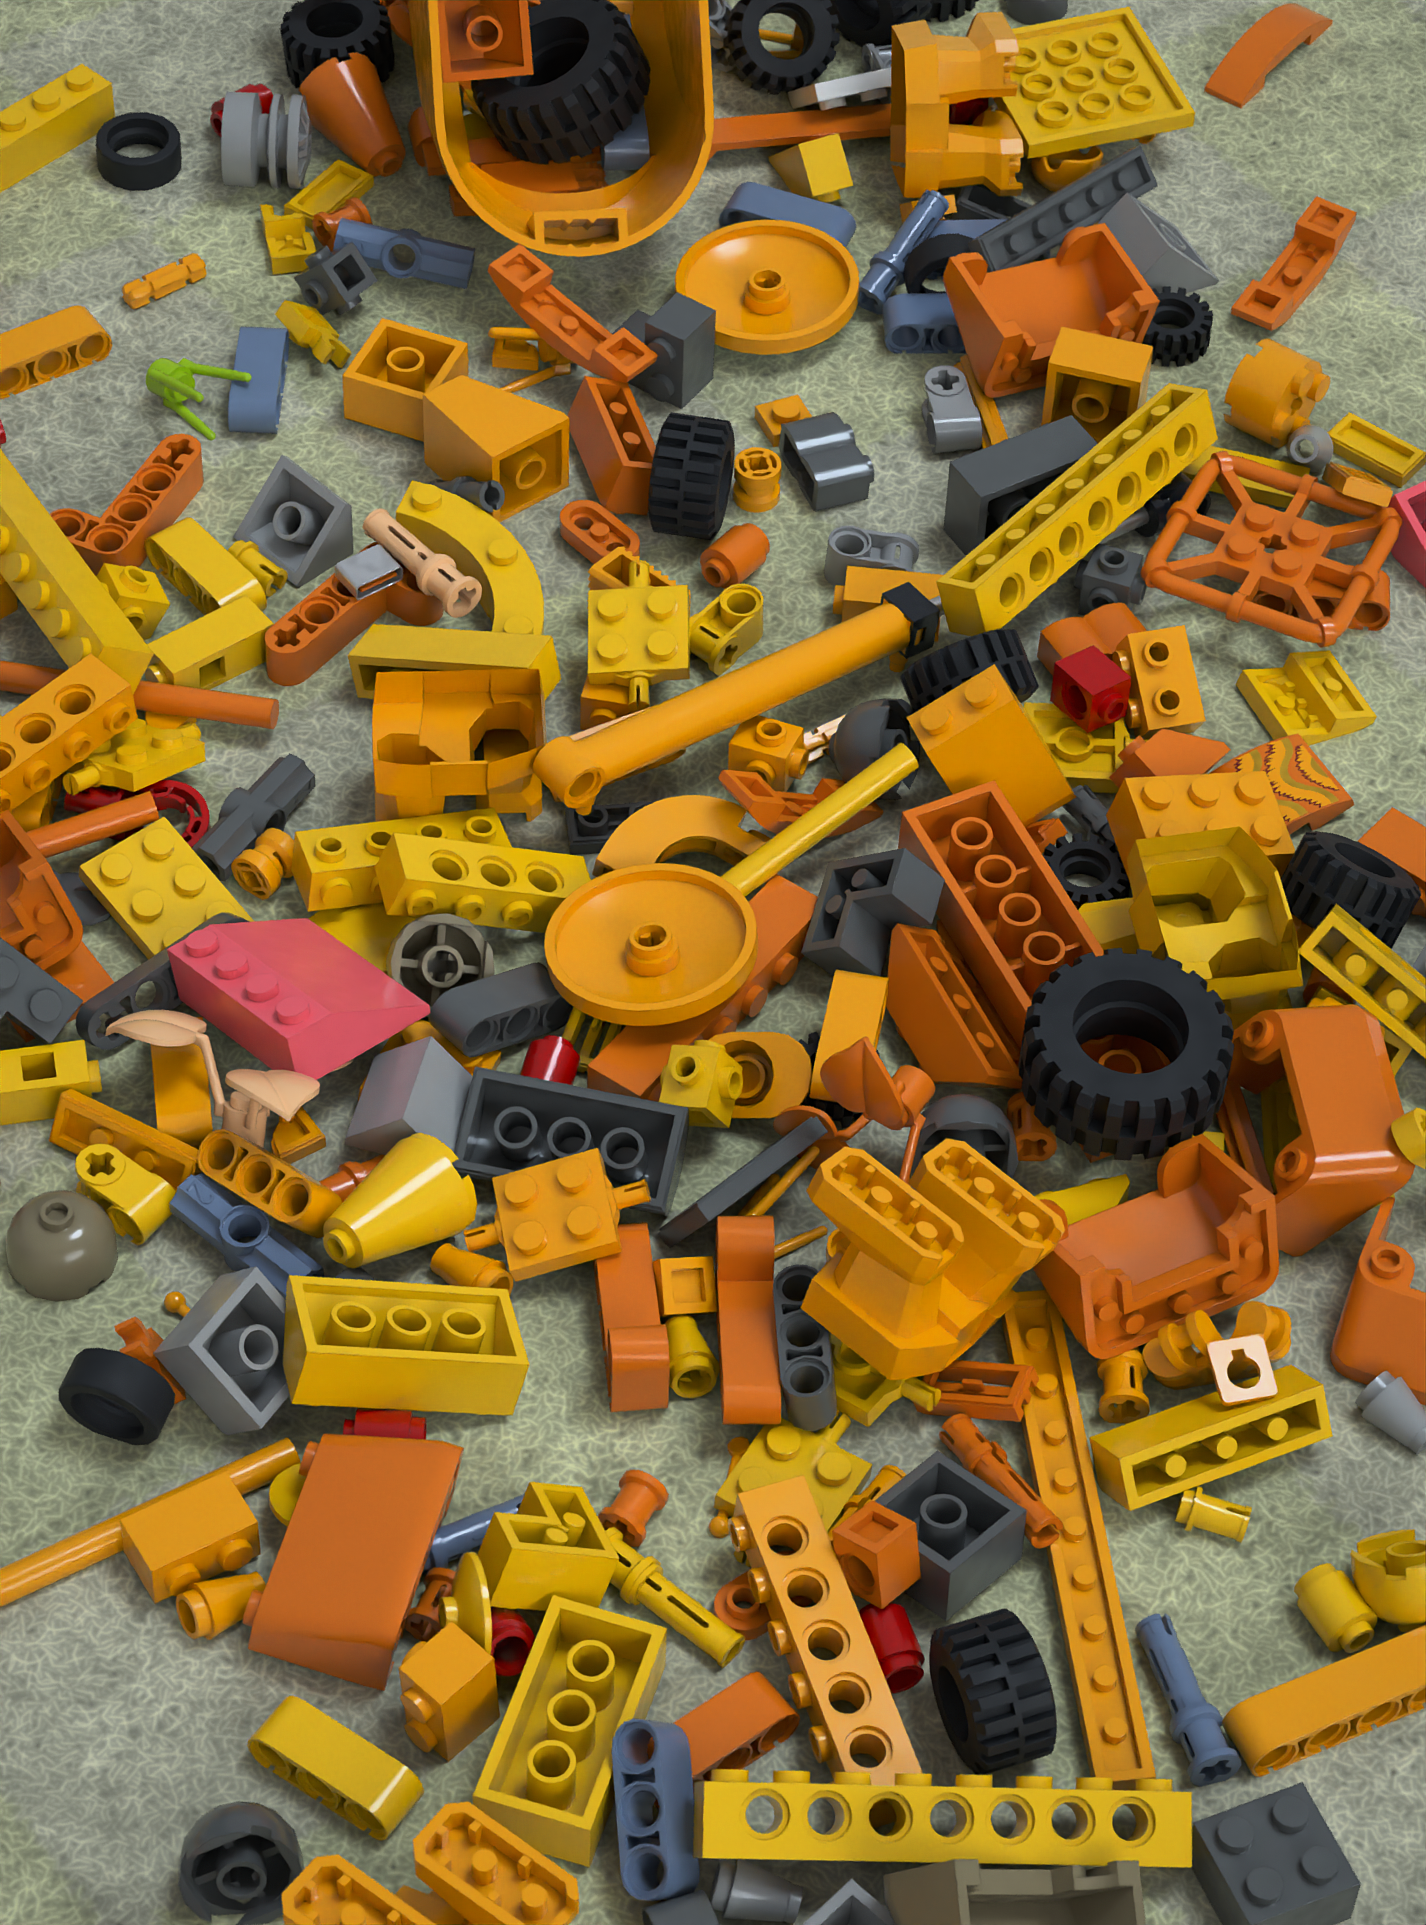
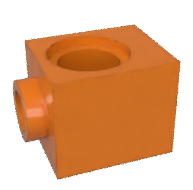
[832,1500,921,1609]

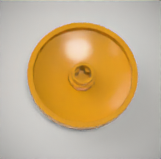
[675,220,859,355]
[544,863,758,1026]

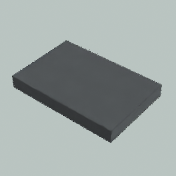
[657,1116,828,1248]

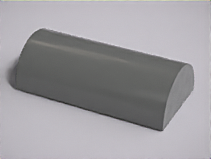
[452,1067,689,1216]

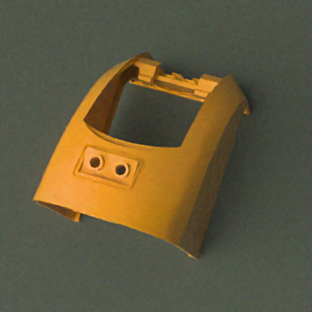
[408,0,714,257]

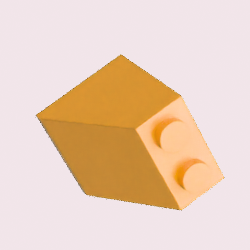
[423,375,569,522]
[907,664,1076,827]

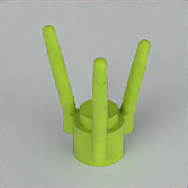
[146,358,252,440]

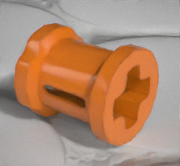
[312,197,372,251]
[1007,1092,1057,1162]
[598,1469,669,1547]
[405,1567,455,1642]

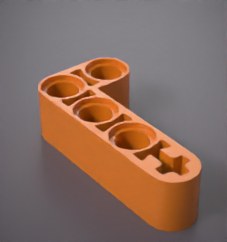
[50,434,204,576]
[264,542,444,686]
[715,1215,781,1425]
[592,1222,670,1412]

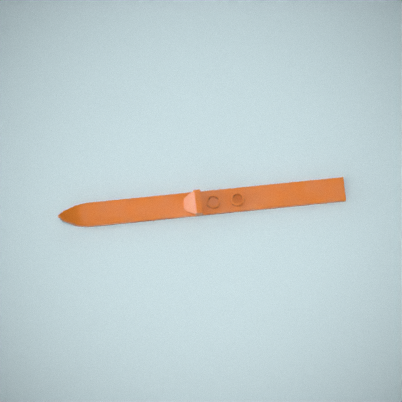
[422,103,891,176]

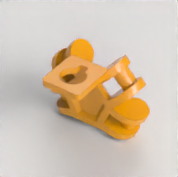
[1143,1300,1292,1406]

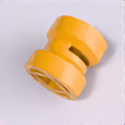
[733,447,782,513]
[231,828,294,900]

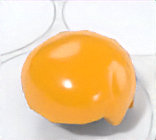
[1031,146,1104,192]

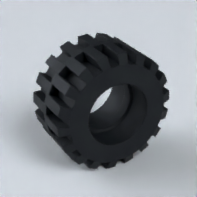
[280,0,395,88]
[723,0,840,95]
[822,0,932,47]
[648,412,735,540]
[900,629,1039,713]
[1281,831,1421,949]
[929,1608,1057,1775]

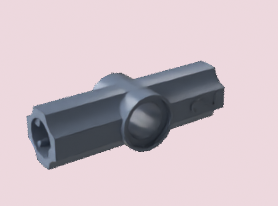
[333,218,476,289]
[169,1172,324,1300]

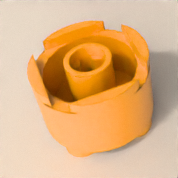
[1224,338,1330,448]

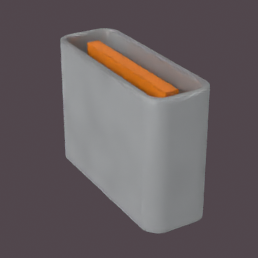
[334,544,403,600]

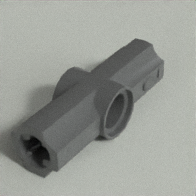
[192,753,316,881]

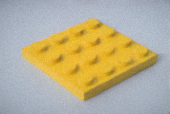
[992,7,1195,159]

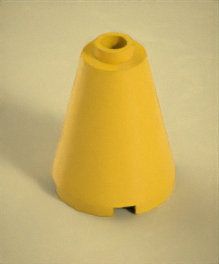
[323,1132,477,1268]

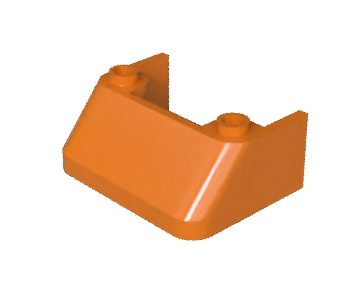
[1228,1004,1415,1257]
[1330,1196,1426,1405]

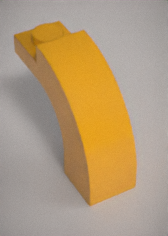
[592,795,770,883]

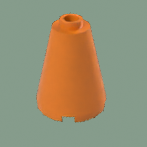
[299,53,406,177]

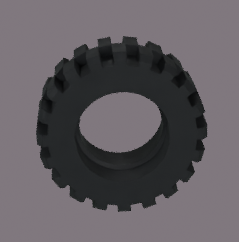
[471,0,651,165]
[1019,948,1234,1161]

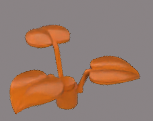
[773,1036,935,1188]

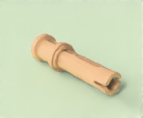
[363,508,482,618]

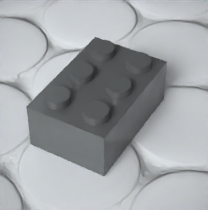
[943,415,1098,556]

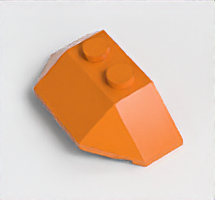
[886,923,1023,1089]

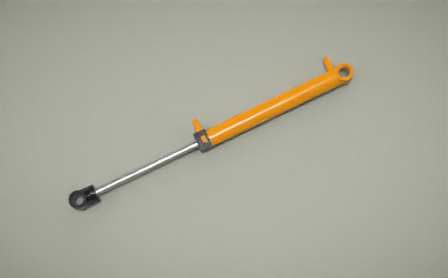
[533,471,1211,816]

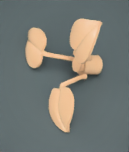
[105,1010,354,1148]

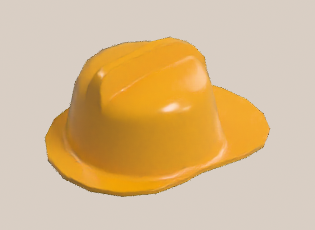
[708,1032,813,1118]

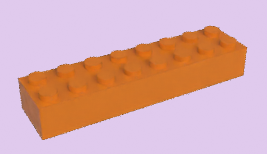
[898,780,1171,1163]

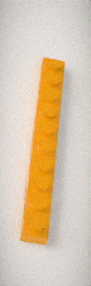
[1001,1290,1156,1791]

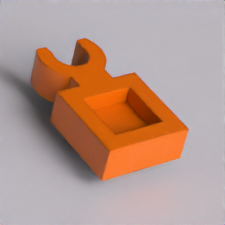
[115,1317,187,1404]

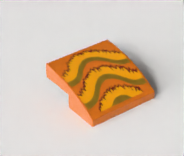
[1209,734,1355,835]

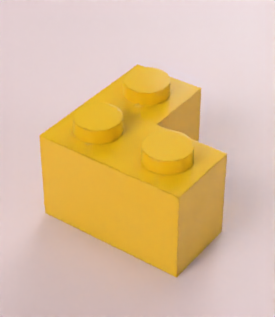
[477,1482,619,1611]

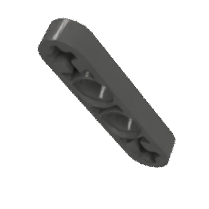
[75,912,249,1050]

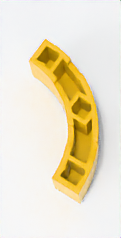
[396,480,544,635]

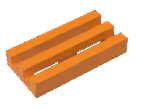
[913,1360,1039,1422]

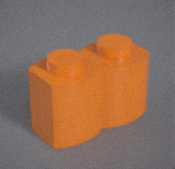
[1037,603,1147,676]

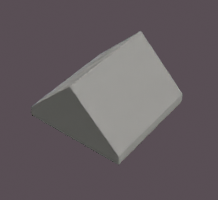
[233,455,354,587]
[345,1036,473,1155]

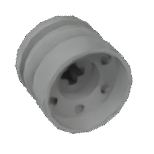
[221,92,312,189]

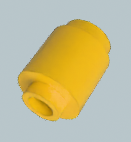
[1294,1563,1378,1653]

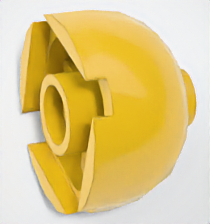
[1351,1529,1426,1633]

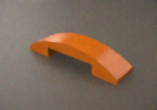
[1204,3,1333,109]
[1231,196,1357,331]
[487,244,658,383]
[718,770,884,838]

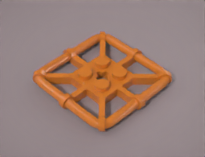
[1140,451,1402,648]

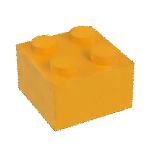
[342,318,468,442]
[1041,327,1153,443]

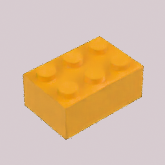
[1106,771,1295,886]

